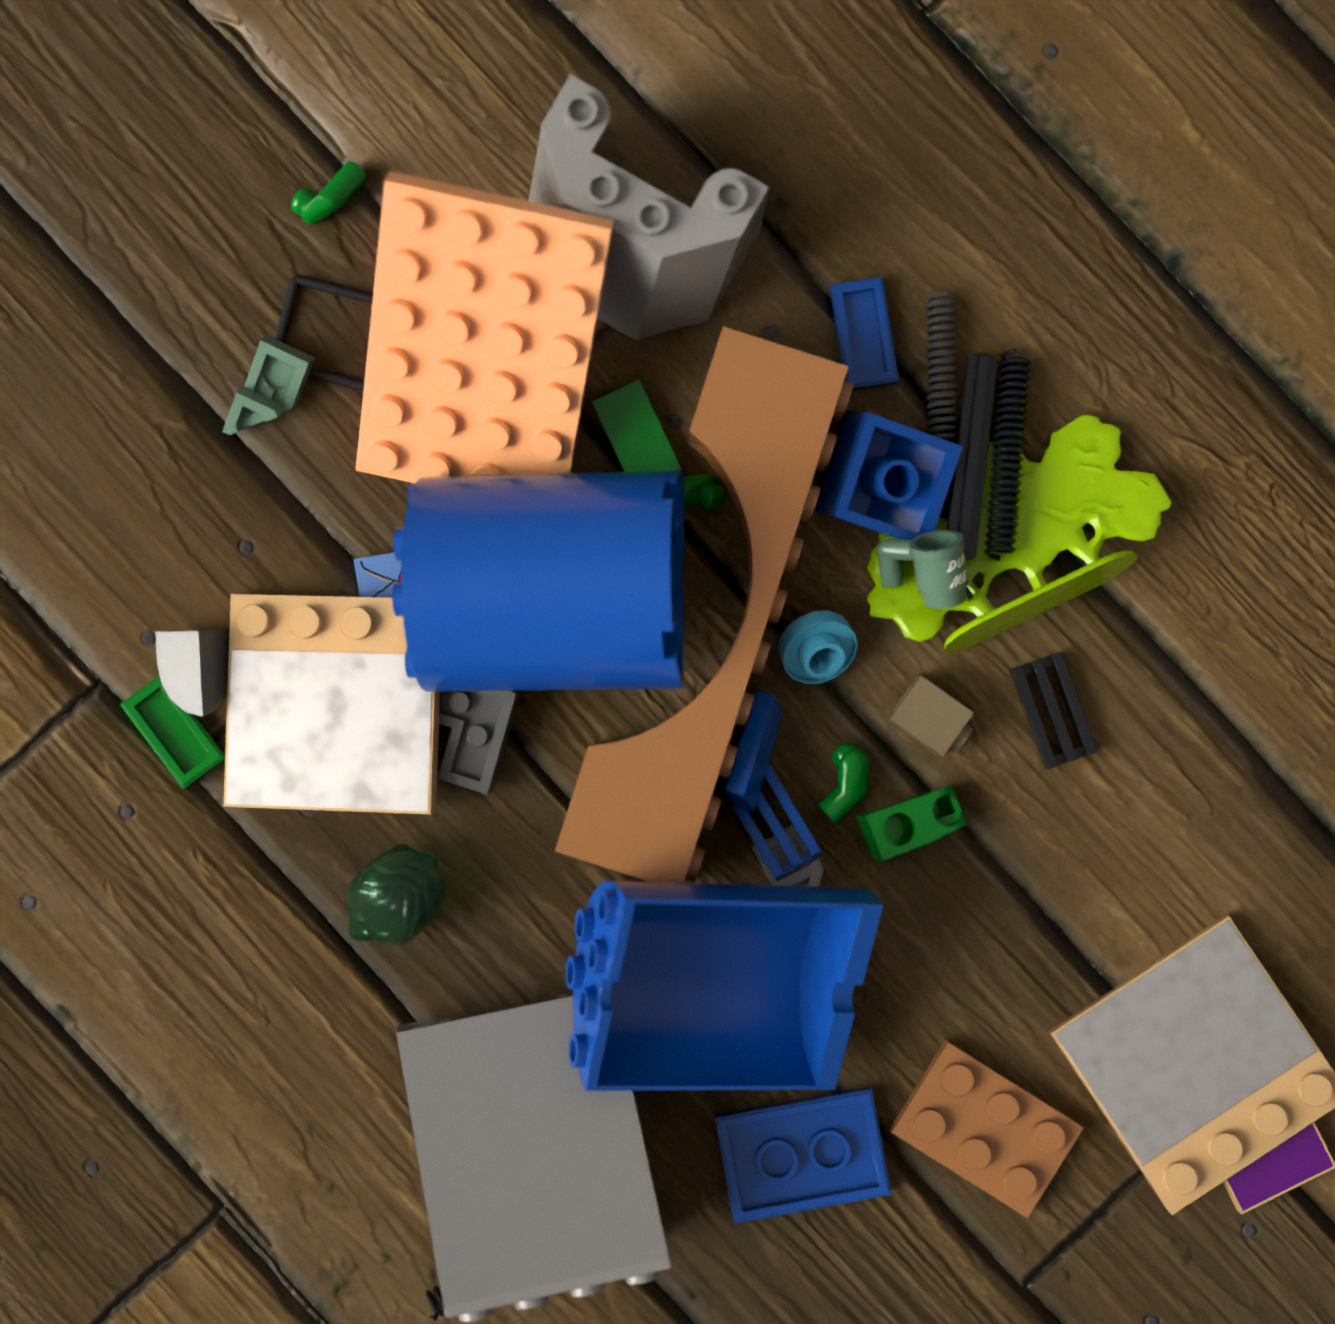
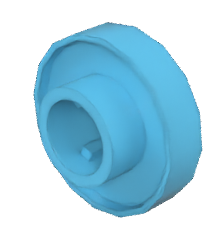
[777,610,858,684]

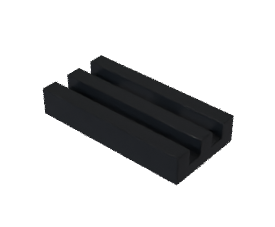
[1009,652,1098,770]

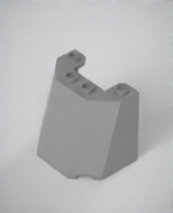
[528,74,769,341]

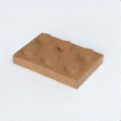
[890,1039,1084,1219]

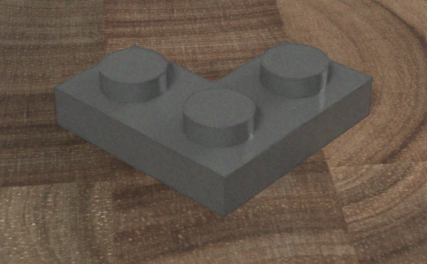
[437,691,521,795]

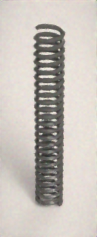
[926,290,958,498]

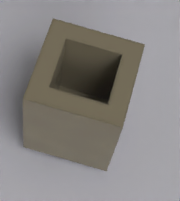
[885,676,974,757]

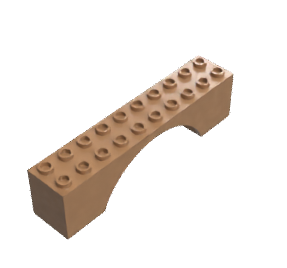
[554,326,854,883]

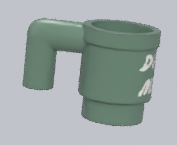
[877,530,968,609]

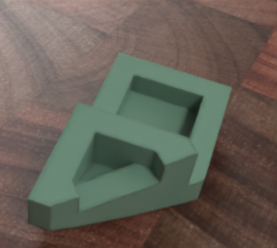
[222,335,315,435]

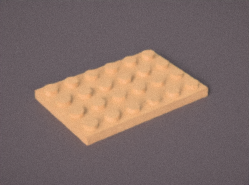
[355,171,614,483]

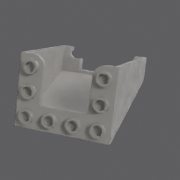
[396,993,671,1322]

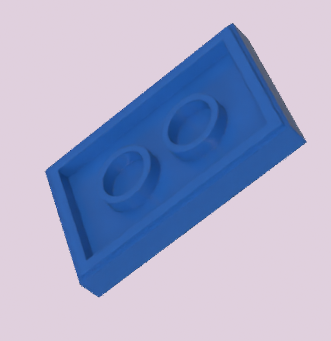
[714,1086,892,1224]

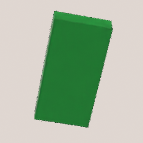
[592,379,682,472]
[120,675,225,789]

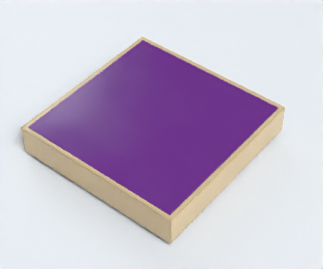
[1223,1122,1335,1215]

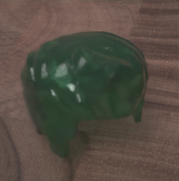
[346,844,447,945]

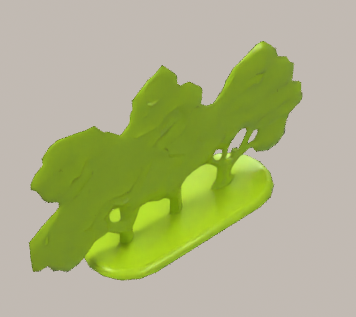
[867,414,1172,653]

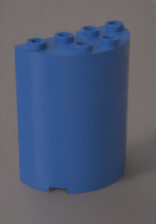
[392,470,684,692]
[565,881,884,1091]

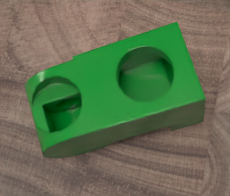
[855,784,967,861]

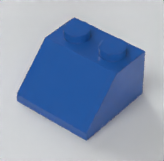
[814,410,963,539]

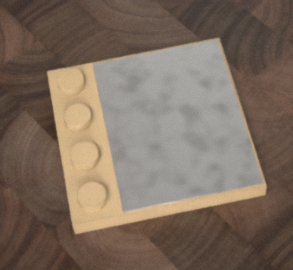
[223,594,440,814]
[1048,915,1335,1215]

